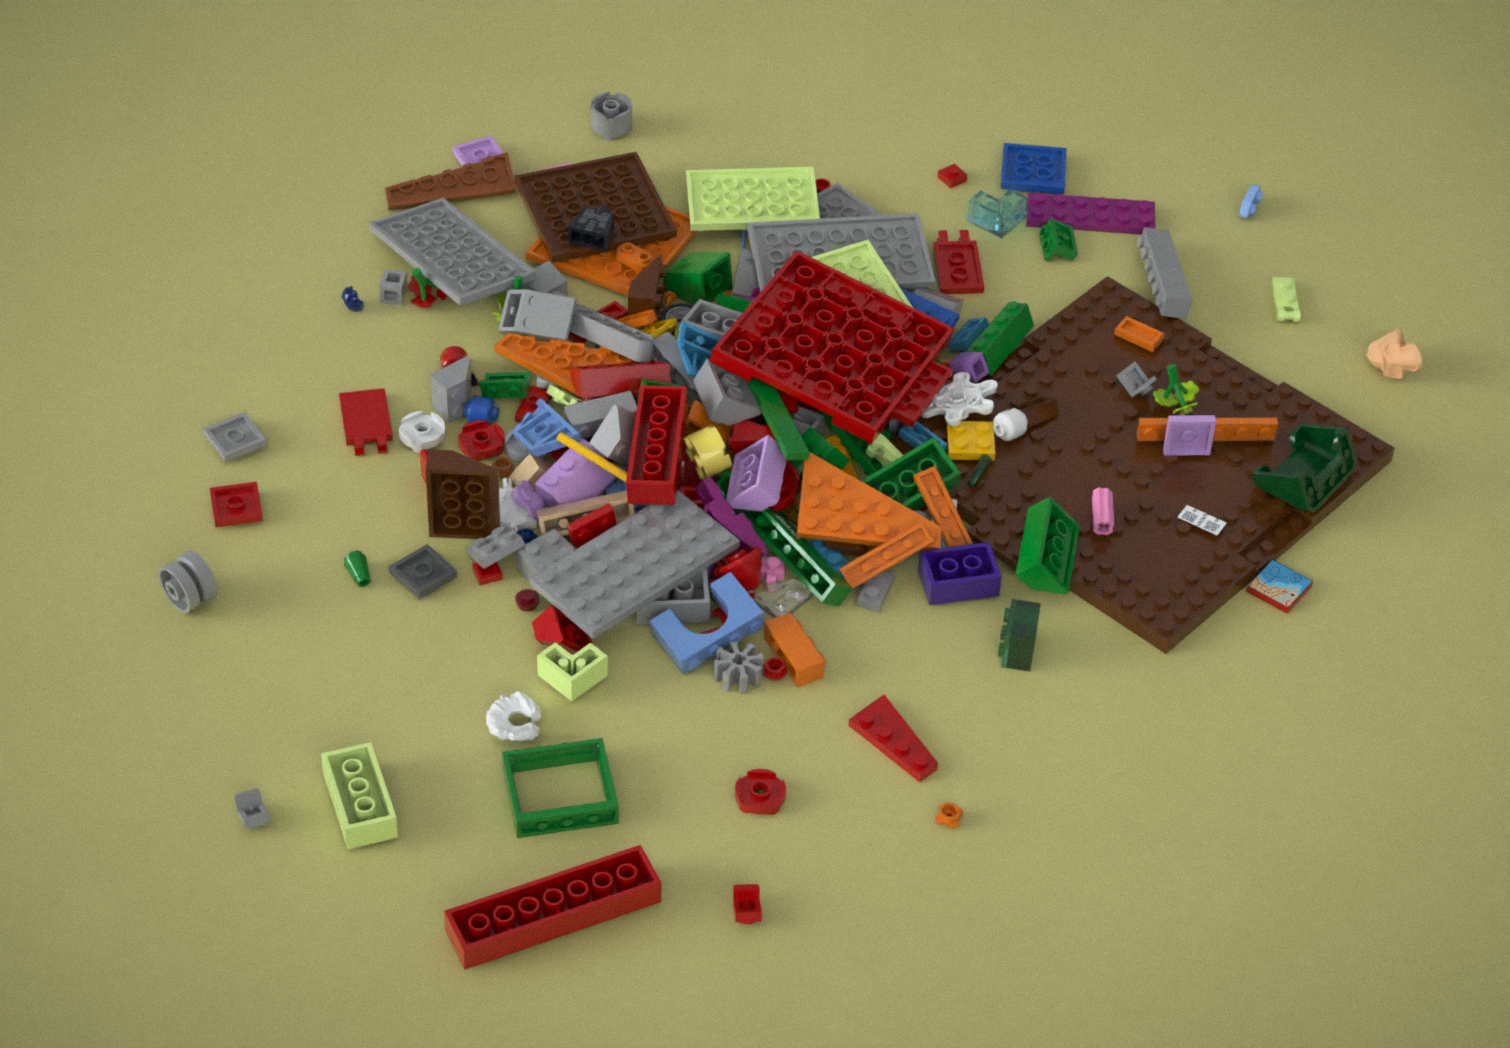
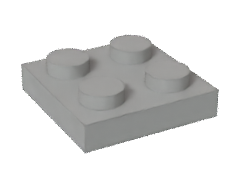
[203,412,267,463]
[466,525,525,569]

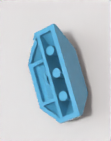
[677,321,721,377]

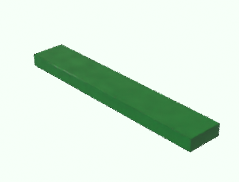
[745,377,810,460]

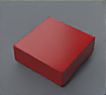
[472,562,503,585]

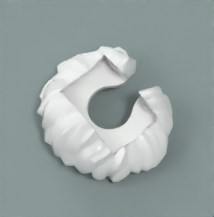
[486,691,541,743]

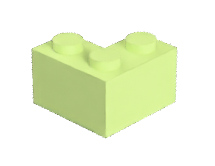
[537,642,608,701]

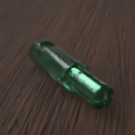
[967,454,991,488]

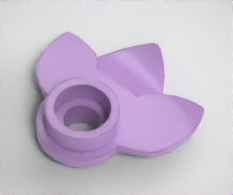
[511,480,546,522]

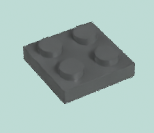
[389,544,457,599]

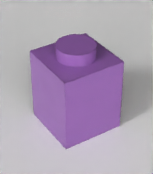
[949,352,989,383]

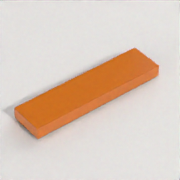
[913,466,973,547]
[839,521,935,590]

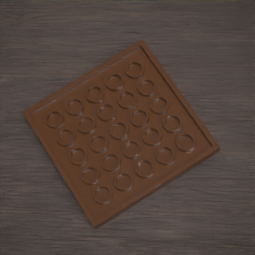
[514,152,677,262]

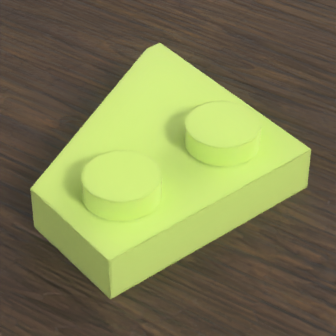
[546,384,584,406]

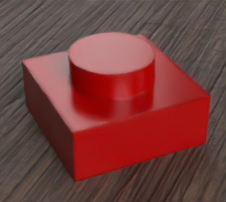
[937,163,967,189]

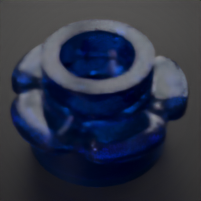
[516,528,538,544]

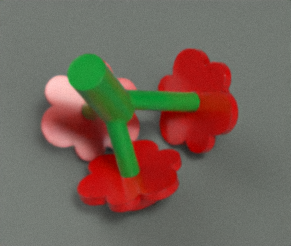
[408,268,448,308]

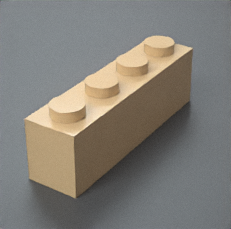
[536,490,635,536]

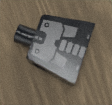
[568,205,614,252]

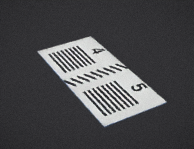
[1177,505,1226,535]

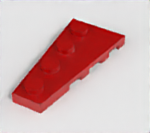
[849,695,938,782]

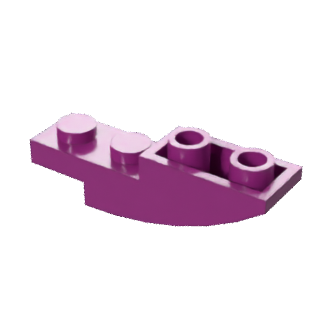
[695,476,768,558]

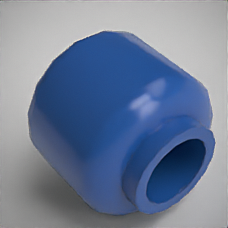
[464,395,499,425]

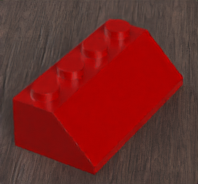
[569,361,671,401]

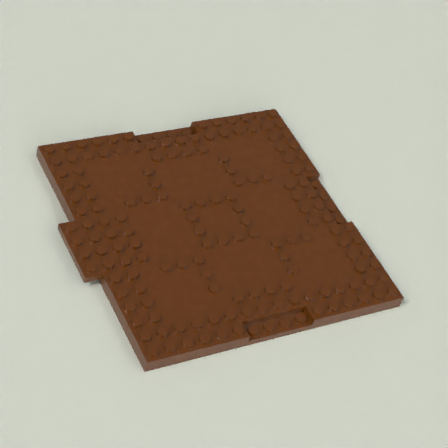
[889,276,1395,654]

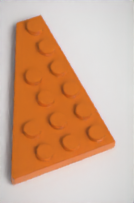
[494,333,655,399]
[797,452,942,551]

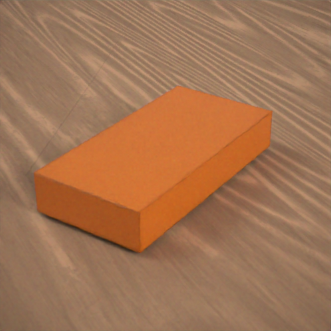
[1114,316,1165,352]

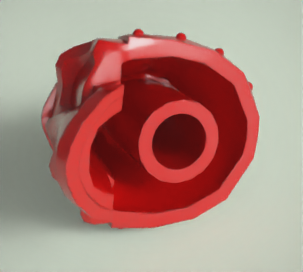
[711,545,762,593]

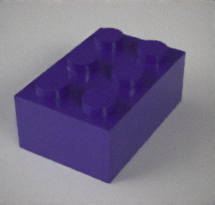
[918,542,1002,605]

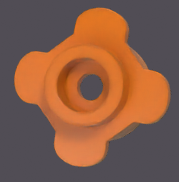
[935,803,963,828]

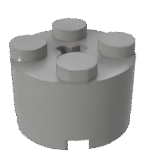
[590,92,632,141]

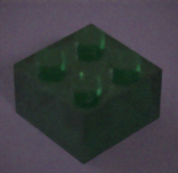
[998,599,1041,672]

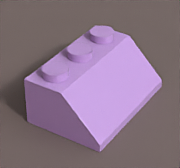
[726,435,786,511]
[535,438,617,507]

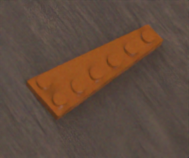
[385,152,516,211]

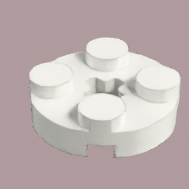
[399,411,445,453]

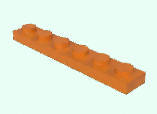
[1137,418,1278,441]

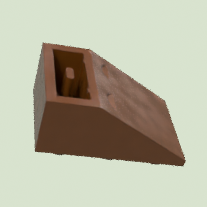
[628,255,666,322]

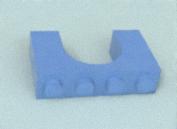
[649,572,764,674]

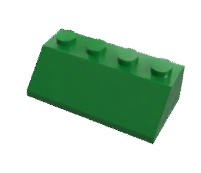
[966,301,1034,376]
[1016,497,1080,595]

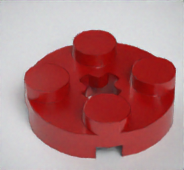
[458,420,505,461]
[735,769,786,815]

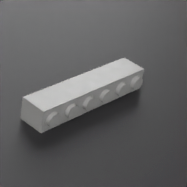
[1137,227,1192,319]

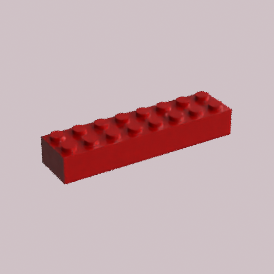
[444,845,662,970]

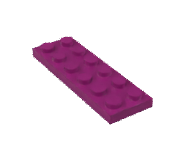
[1026,193,1156,235]

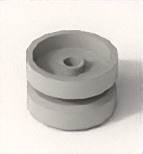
[158,551,218,614]

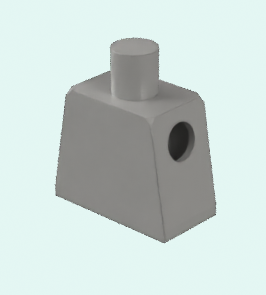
[522,261,568,297]

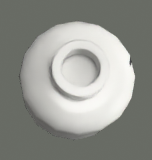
[993,408,1028,441]

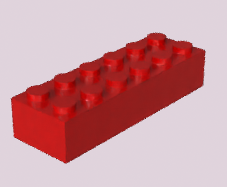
[626,385,688,505]

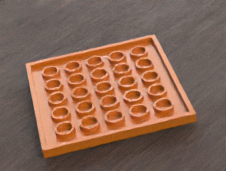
[526,206,698,296]

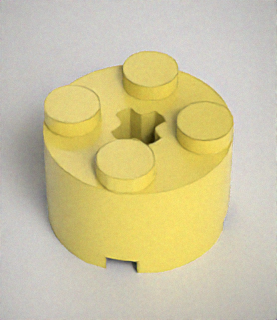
[683,425,732,480]

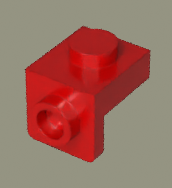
[733,884,762,925]

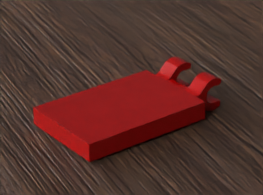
[933,230,984,294]
[339,388,393,456]

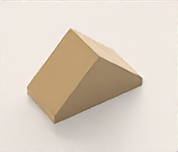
[509,453,553,490]

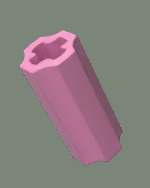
[1092,487,1114,535]

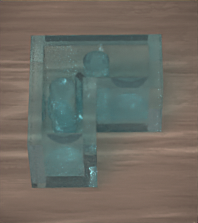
[967,189,1028,239]

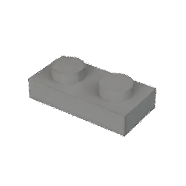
[856,571,895,612]

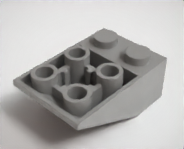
[498,289,577,341]

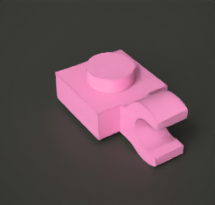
[761,556,786,592]

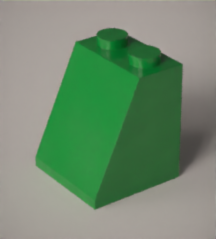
[663,252,733,305]

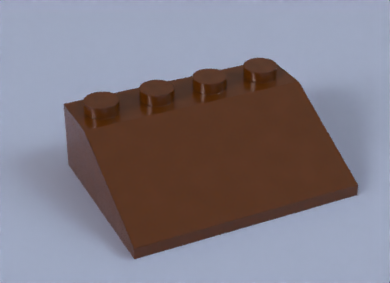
[425,449,500,539]

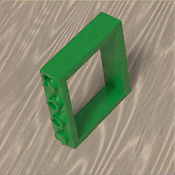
[502,738,619,838]

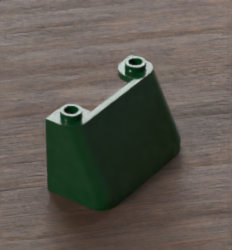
[1252,423,1356,513]

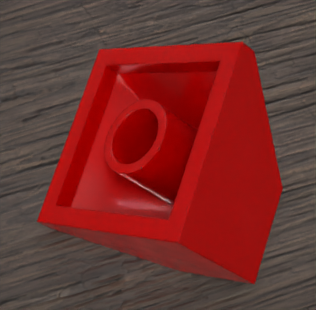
[532,605,593,654]

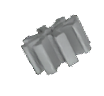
[714,641,764,694]

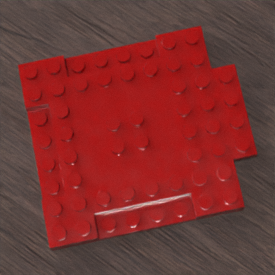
[710,250,955,444]

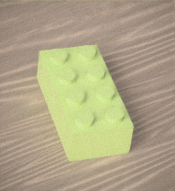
[321,742,398,850]

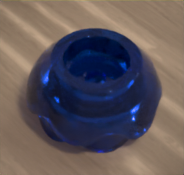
[341,286,365,312]

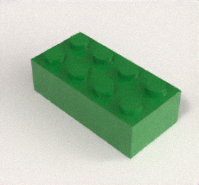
[861,437,961,510]

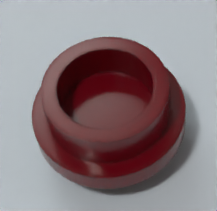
[515,589,540,612]

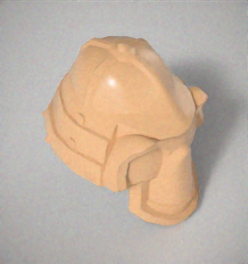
[1366,328,1422,379]

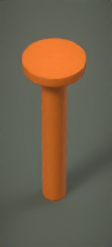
[663,291,677,310]

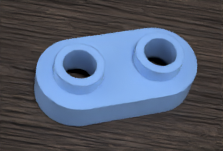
[1239,184,1263,219]

